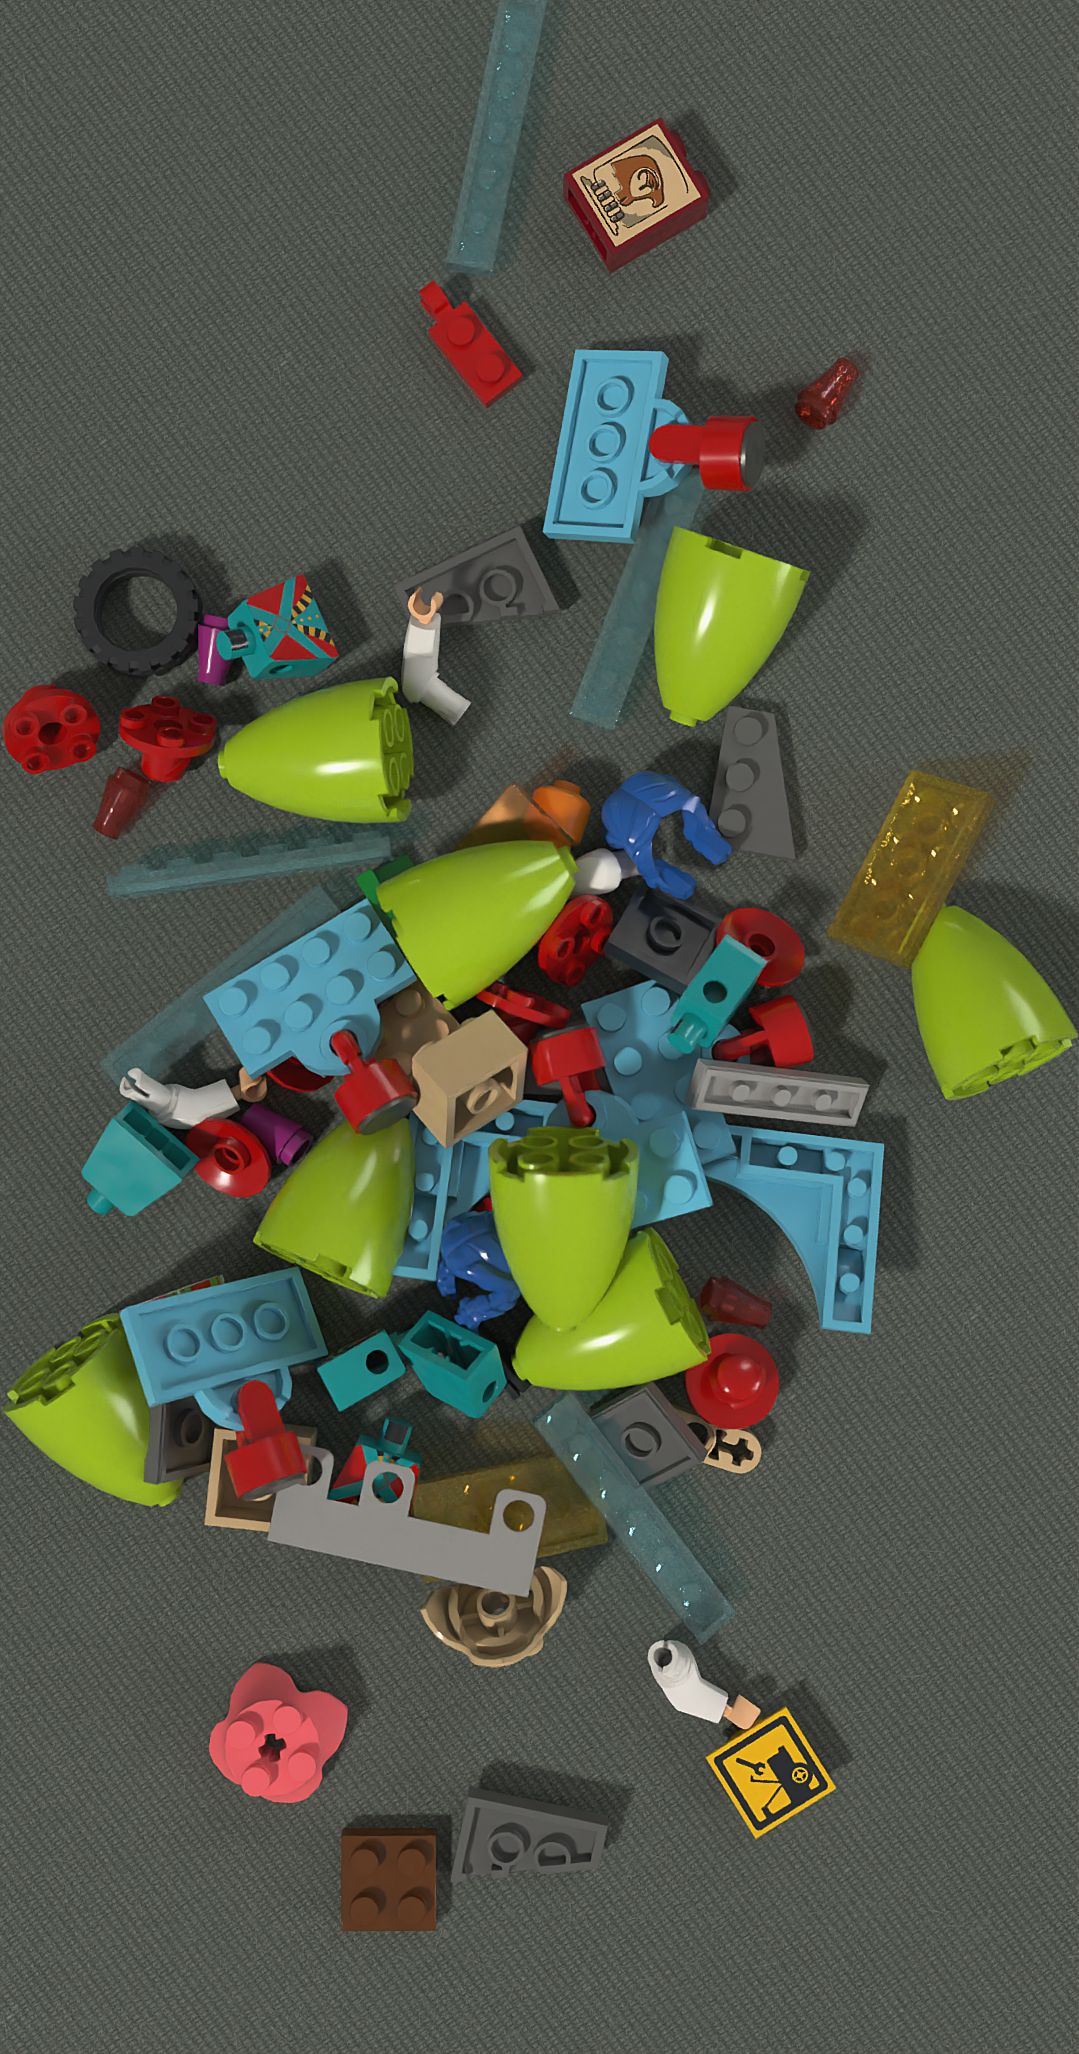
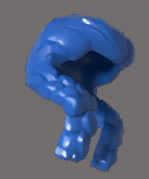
[601,771,732,900]
[436,1210,522,1335]

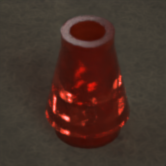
[795,358,859,430]
[92,766,152,840]
[698,1276,772,1330]

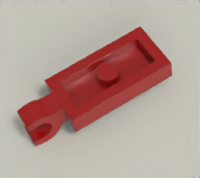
[418,280,523,409]

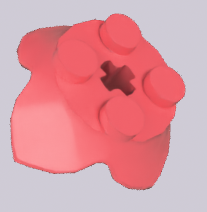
[209,1661,348,1803]

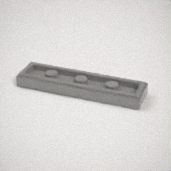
[684,1058,870,1127]

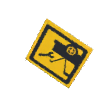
[705,1706,836,1839]

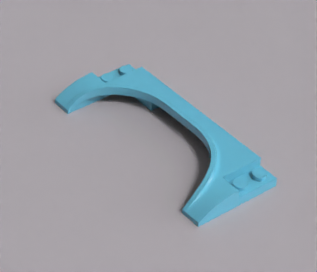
[392,1100,884,1335]

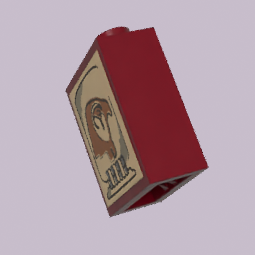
[563,117,711,274]

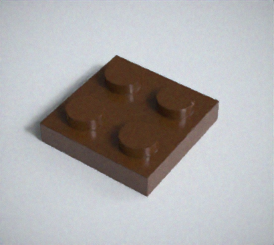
[341,1828,437,1931]

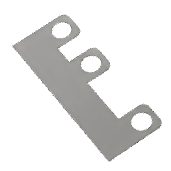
[267,1443,546,1598]

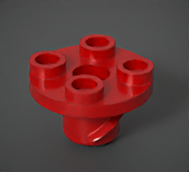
[2,684,100,774]
[119,696,216,782]
[536,894,613,987]
[476,981,572,1058]
[684,1333,779,1430]

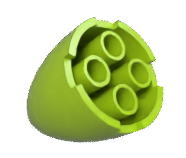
[654,525,810,727]
[218,677,414,823]
[376,840,580,1012]
[911,902,1079,1100]
[253,1117,416,1299]
[488,1126,639,1332]
[511,1227,712,1391]
[1,1313,184,1507]

